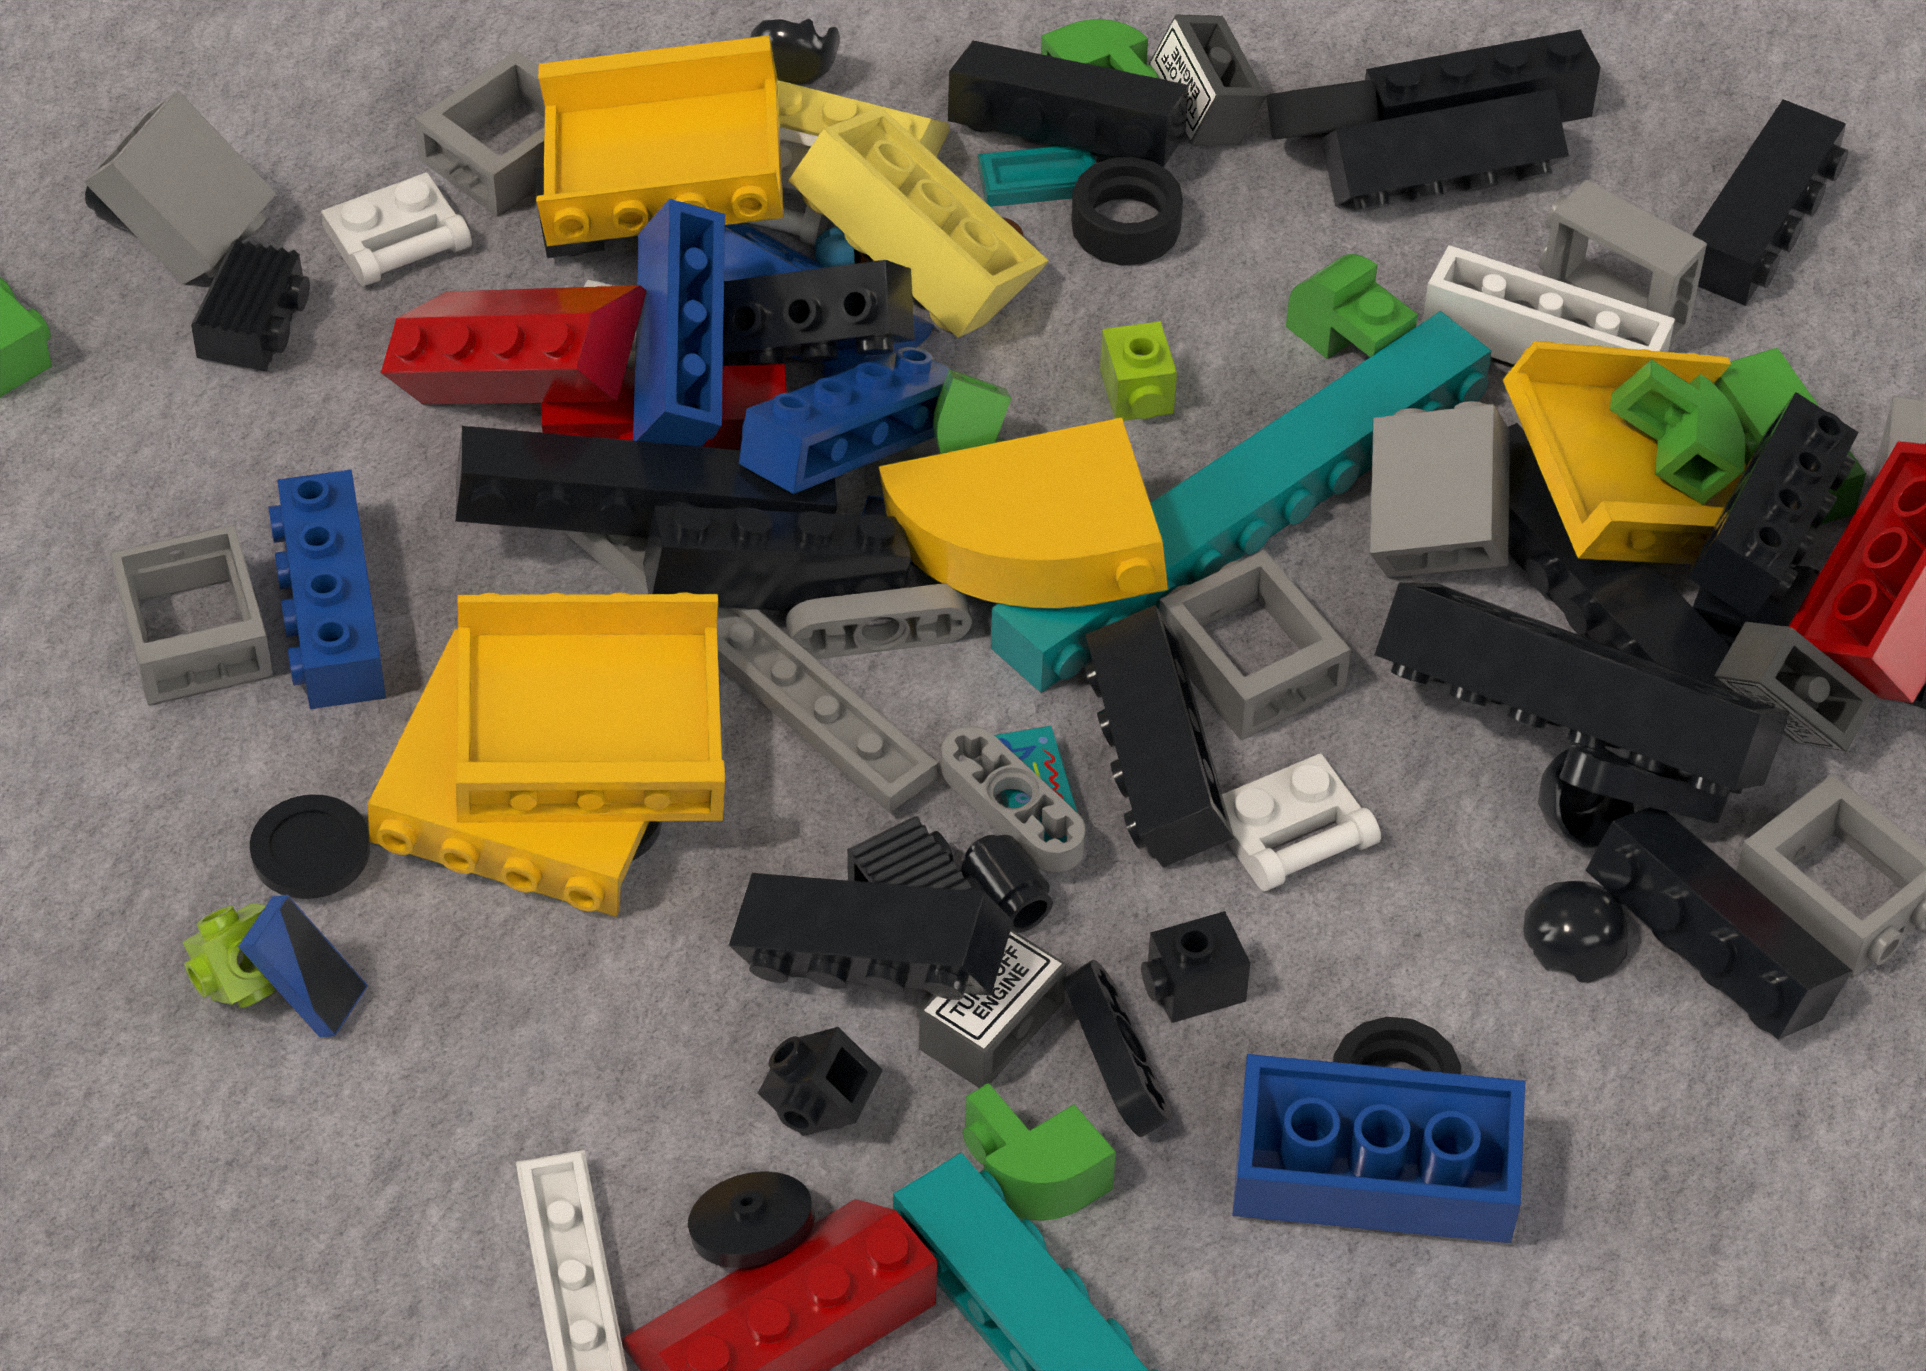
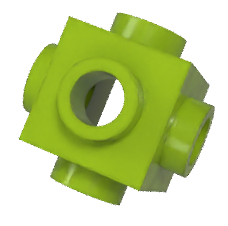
[182,903,276,1008]

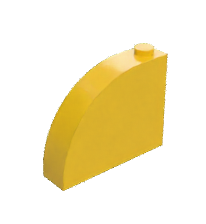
[879,417,1168,608]

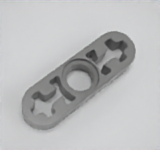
[786,584,972,659]
[941,726,1085,872]

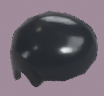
[750,19,840,85]
[1538,746,1634,848]
[1523,881,1628,983]

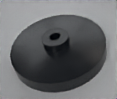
[250,794,370,899]
[688,1171,815,1268]

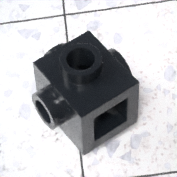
[757,1027,883,1136]

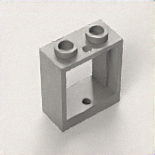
[415,50,545,217]
[1539,179,1707,347]
[110,524,273,705]
[1159,550,1351,740]
[1736,774,1926,978]

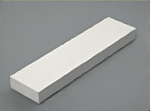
[516,1150,627,1371]

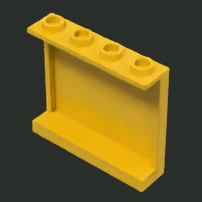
[536,35,784,247]
[1503,341,1746,565]
[456,592,725,823]
[368,629,649,917]

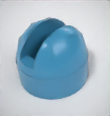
[814,227,855,268]

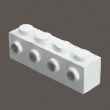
[1422,245,1675,365]

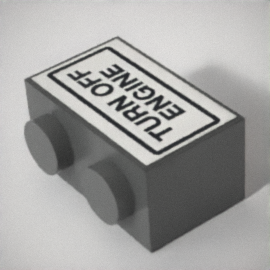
[1149,14,1266,145]
[1714,622,1878,751]
[917,929,1066,1088]

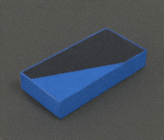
[238,895,368,1037]

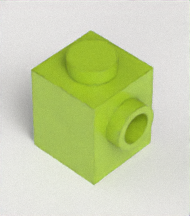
[1100,321,1177,421]

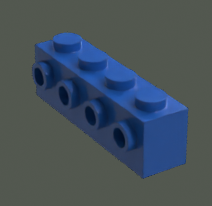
[633,199,725,447]
[739,347,955,494]
[268,469,386,709]

